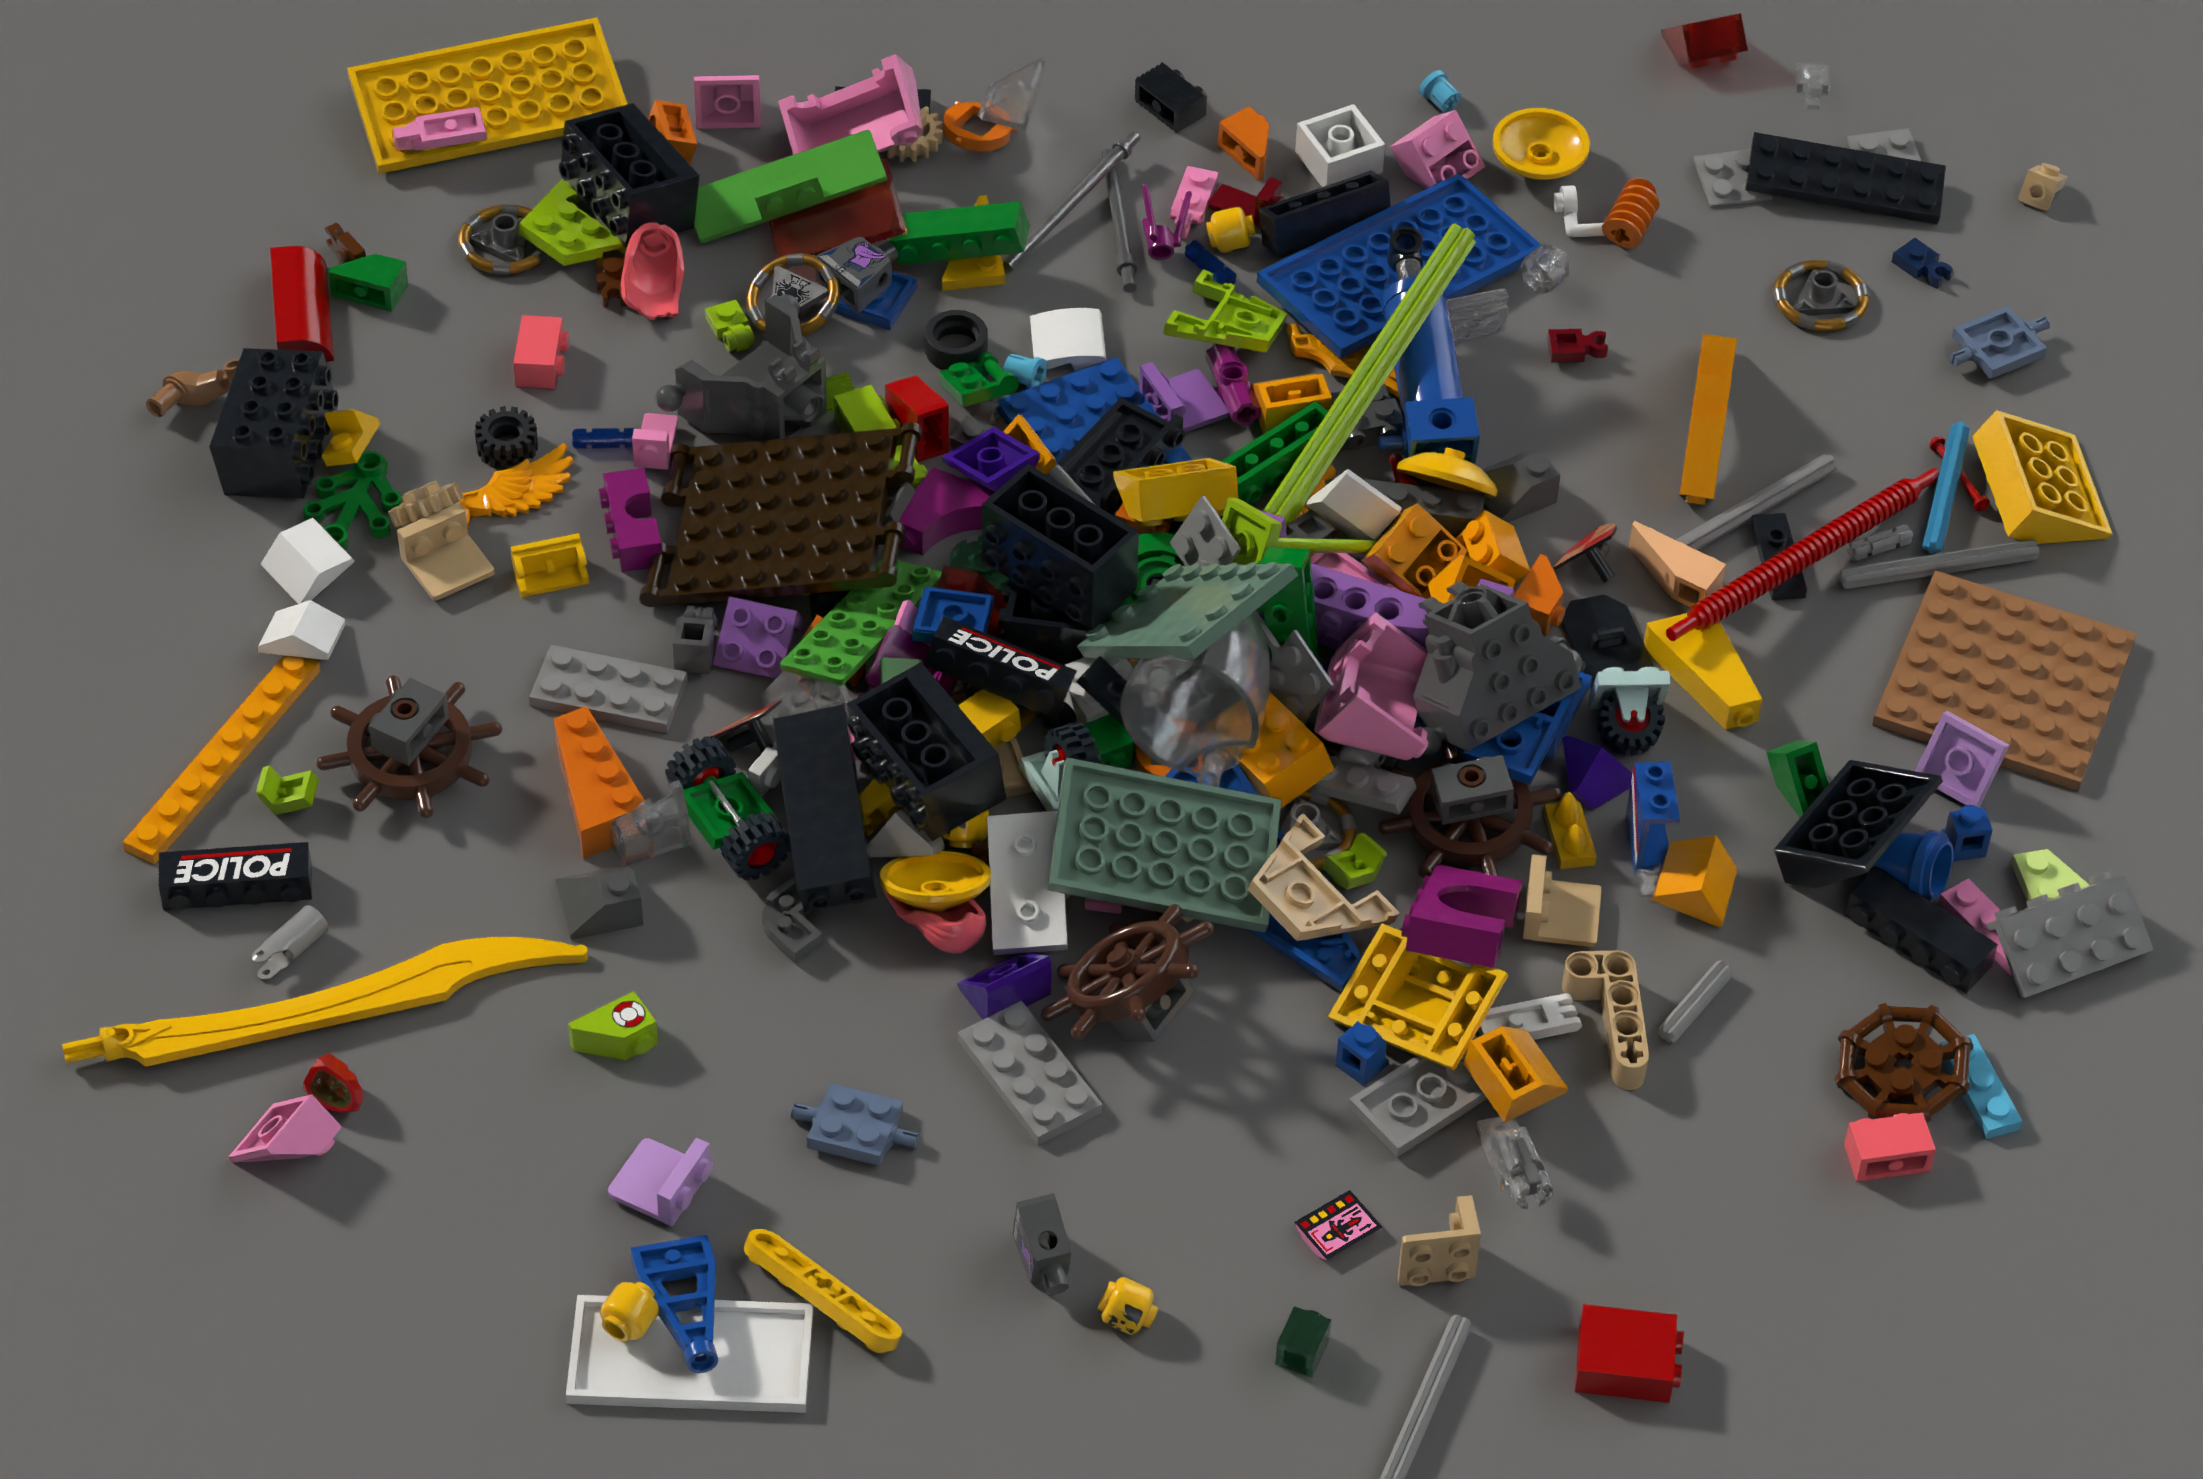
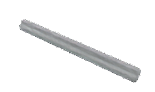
[1676,454,1837,551]
[1839,540,2039,589]
[1380,1315,1471,1479]

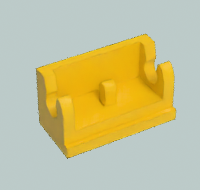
[510,533,590,598]

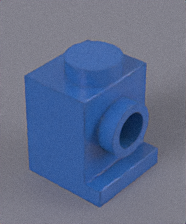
[1941,805,1993,861]
[1335,1021,1389,1086]

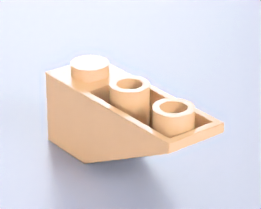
[1629,521,1726,608]

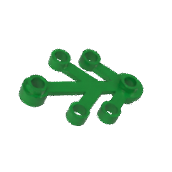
[303,451,402,550]

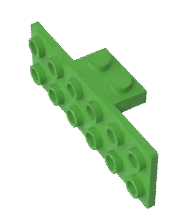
[694,130,887,243]
[780,558,944,686]

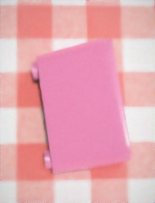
[778,54,923,155]
[1314,612,1429,761]

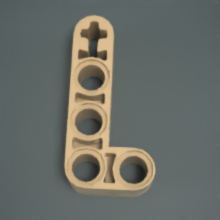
[1562,950,1649,1090]

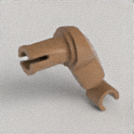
[146,359,240,417]

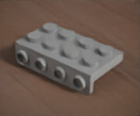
[1986,871,2154,999]

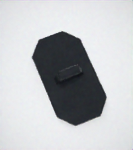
[1562,595,1654,686]

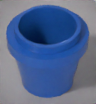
[1870,830,1954,901]

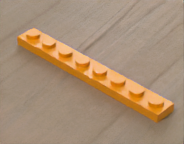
[122,655,321,865]

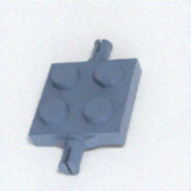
[1949,306,2050,379]
[791,1083,920,1166]

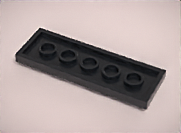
[1745,132,1946,224]

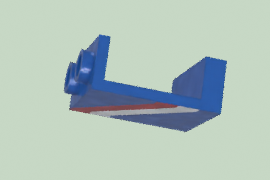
[1625,762,1680,875]

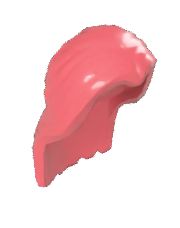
[621,222,685,320]
[882,889,986,954]

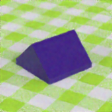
[942,427,1040,492]
[957,953,1052,1020]

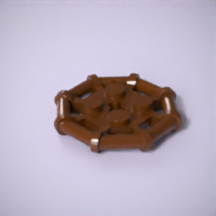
[1834,1003,1973,1122]

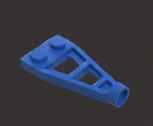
[631,1235,718,1374]

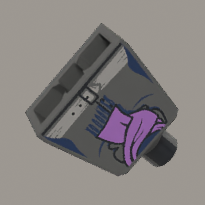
[815,237,898,313]
[1012,1193,1071,1295]

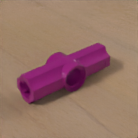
[1206,344,1261,427]

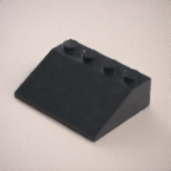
[1774,760,1943,889]

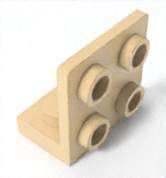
[397,502,495,601]
[1523,854,1602,947]
[1397,1195,1481,1286]

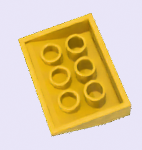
[1972,410,2113,544]

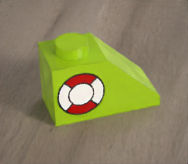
[568,991,658,1061]

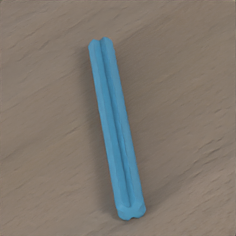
[1922,421,1970,555]

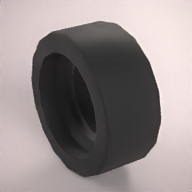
[925,310,988,370]

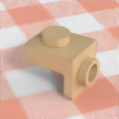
[2018,163,2068,211]

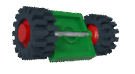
[665,736,792,880]

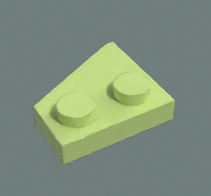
[2011,849,2089,901]

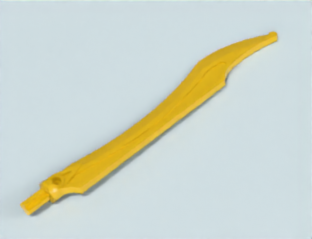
[62,937,588,1067]

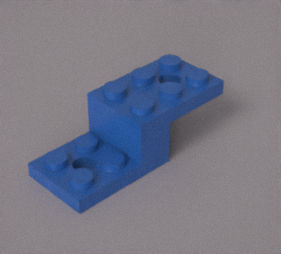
[1463,672,1592,785]

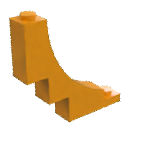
[1679,334,1737,505]

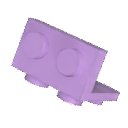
[608,1138,713,1226]

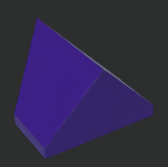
[1562,735,1632,811]

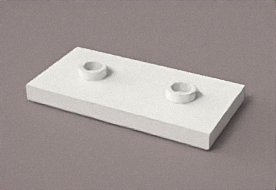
[987,811,1068,955]

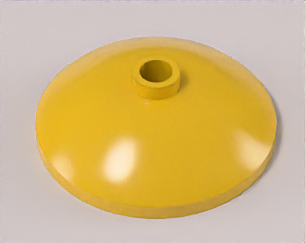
[1492,108,1590,180]
[1396,448,1498,498]
[880,851,991,912]

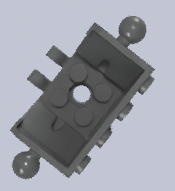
[655,294,827,441]
[1413,581,1582,756]

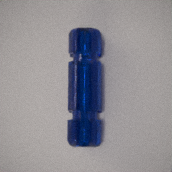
[1184,240,1237,285]
[572,428,637,449]

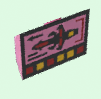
[1294,1190,1382,1260]

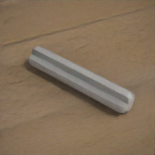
[1658,961,1733,1043]

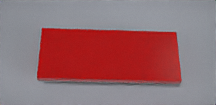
[270,246,334,362]

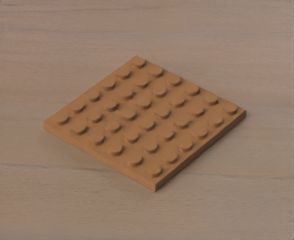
[1872,570,2137,791]

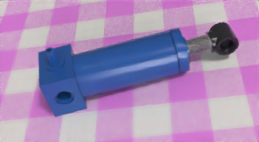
[1378,226,1480,480]

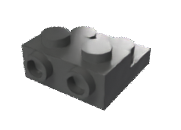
[1331,384,1403,452]

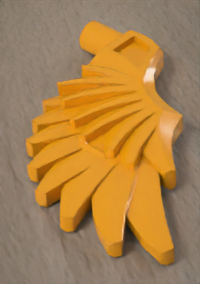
[1286,324,1399,397]
[457,443,574,527]

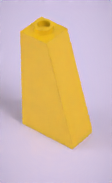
[1644,613,1762,730]

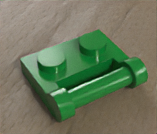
[939,352,1019,407]

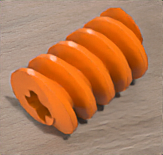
[1602,178,1660,248]

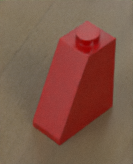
[885,375,949,463]

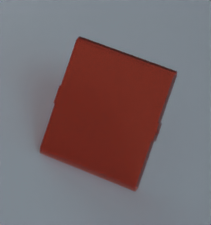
[769,158,906,269]

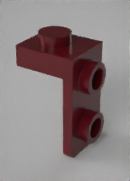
[1208,177,1284,228]

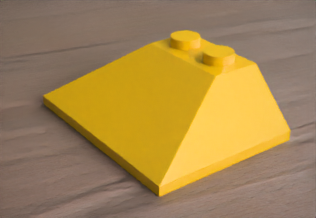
[1328,923,1509,1071]

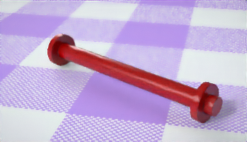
[1929,436,1990,511]

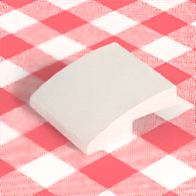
[1030,308,1106,371]

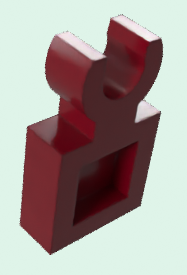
[1547,328,1608,363]

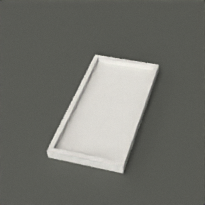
[566,1295,814,1413]

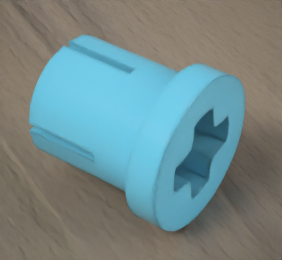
[1419,70,1461,113]
[1003,354,1047,389]

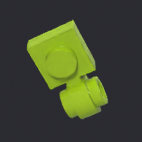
[705,299,755,353]

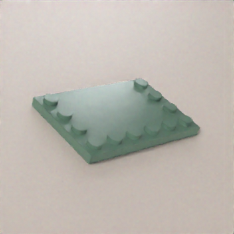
[1077,562,1299,659]
[1048,758,1281,932]

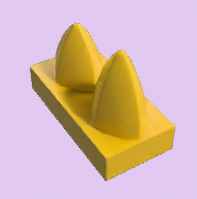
[1543,792,1597,870]

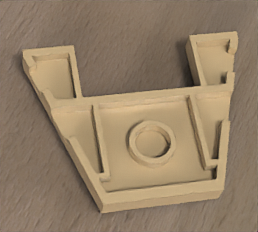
[1247,814,1400,941]

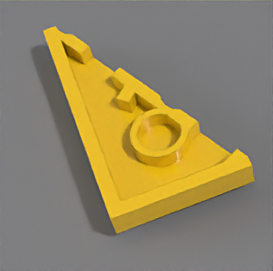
[942,195,1006,291]

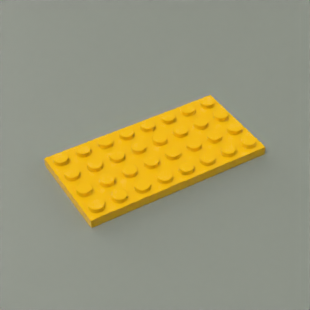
[347,17,628,174]

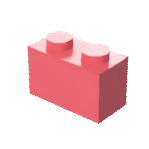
[513,315,569,389]
[1844,1113,1936,1182]

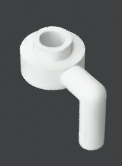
[1554,185,1605,237]

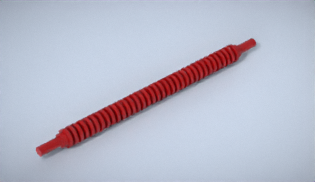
[1666,468,1939,641]

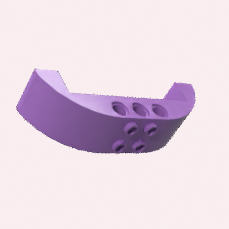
[1259,510,1514,651]

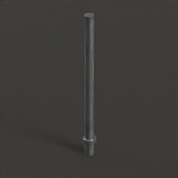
[1003,131,1141,272]

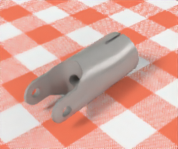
[251,905,329,980]

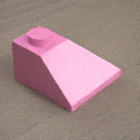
[694,75,761,129]
[228,1094,342,1163]

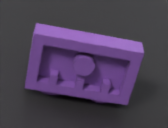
[1139,362,1229,433]
[713,597,804,680]

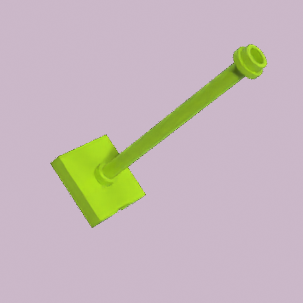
[1222,498,1378,565]

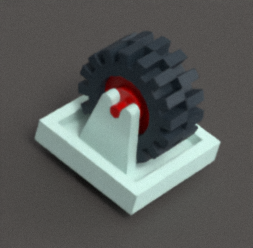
[1589,667,1670,756]
[1019,722,1101,811]

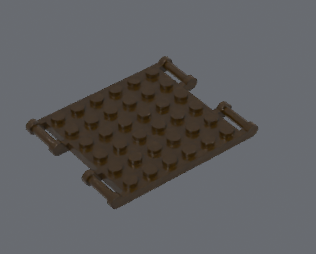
[639,422,922,607]

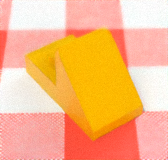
[322,409,381,467]

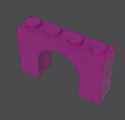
[1401,864,1523,968]

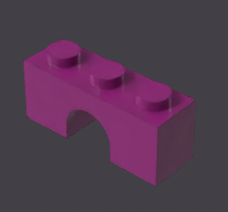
[598,468,662,572]

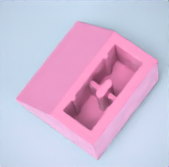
[1390,110,1486,190]

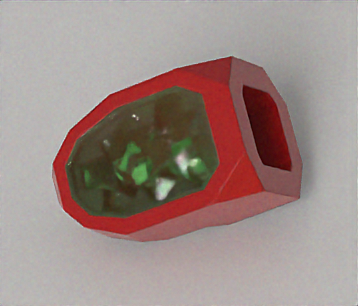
[302,1053,364,1113]

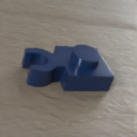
[1891,238,1953,289]

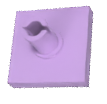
[1915,711,2010,808]

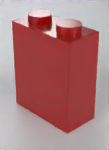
[1574,1304,1684,1403]

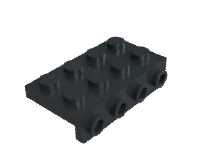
[1047,397,1185,515]

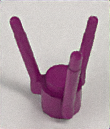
[1142,183,1192,260]

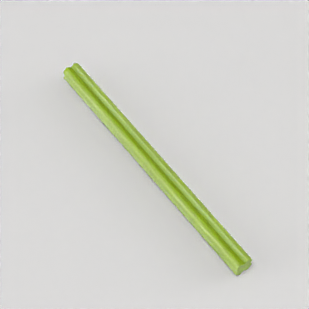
[1263,223,1476,528]

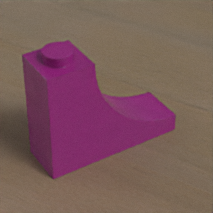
[898,467,995,556]

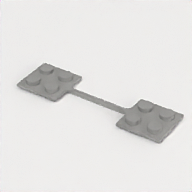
[1693,128,1921,208]
[1170,496,1334,725]

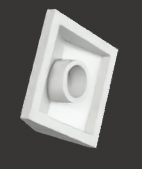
[1306,469,1402,540]
[261,518,355,604]
[258,600,345,660]

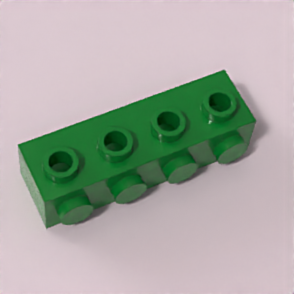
[889,201,1030,265]
[1221,401,1328,505]
[1257,547,1320,669]

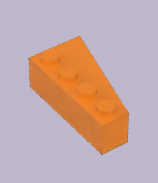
[554,706,650,859]

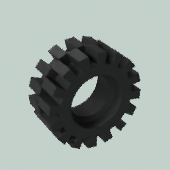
[475,406,538,470]

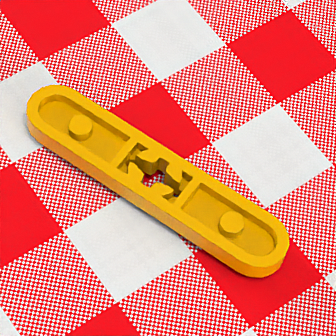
[743,1229,902,1353]

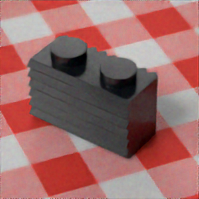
[1135,62,1207,133]

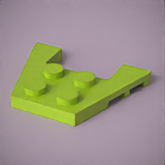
[518,179,627,266]
[1163,269,1288,352]

